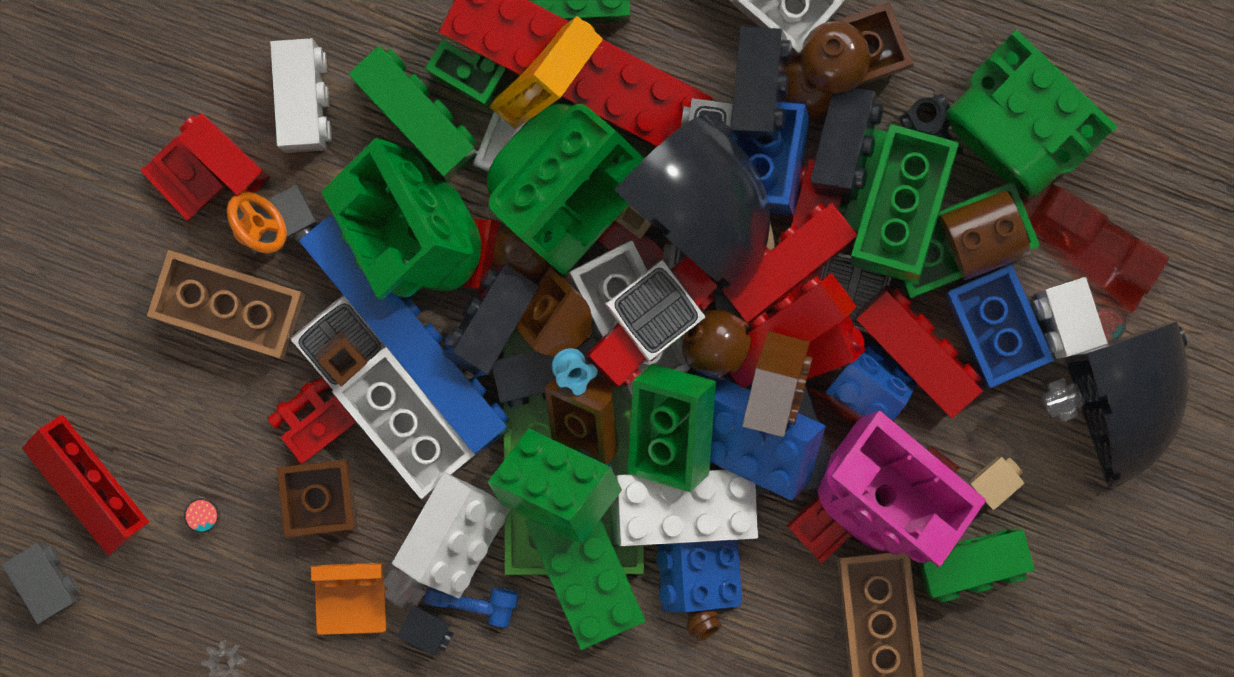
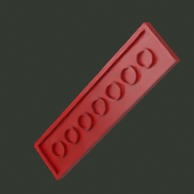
[437,0,713,147]

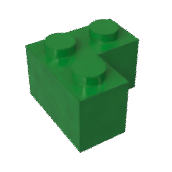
[425,39,509,109]

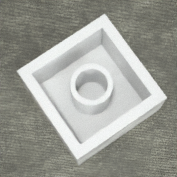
[1033,277,1108,359]

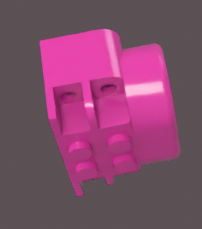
[817,410,986,567]

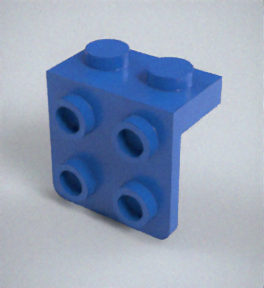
[826,340,917,421]
[657,540,742,612]

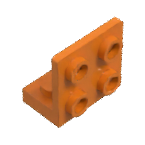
[311,562,387,635]

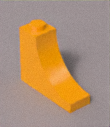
[489,16,603,129]

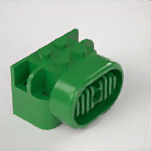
[946,29,1118,199]
[487,104,644,276]
[321,138,482,300]

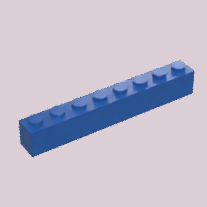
[299,214,510,456]

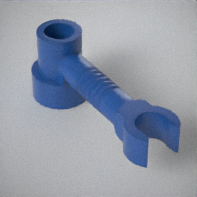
[424,587,519,628]

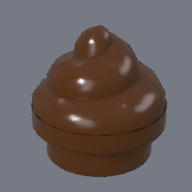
[686,609,721,641]

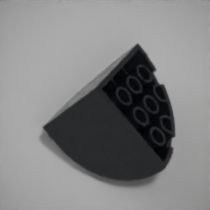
[615,115,770,297]
[1064,321,1189,488]

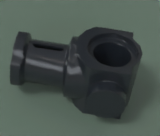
[899,94,963,156]

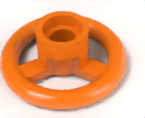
[227,192,287,253]

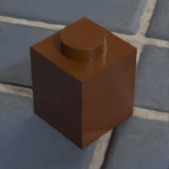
[316,331,367,387]

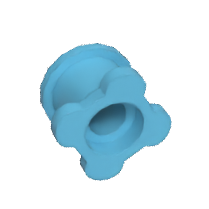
[552,348,597,395]

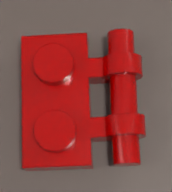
[267,376,357,464]

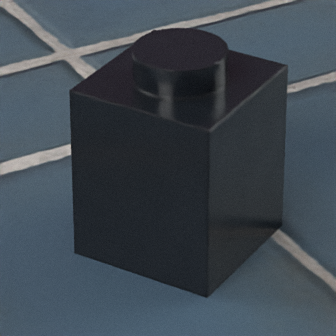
[397,603,454,656]

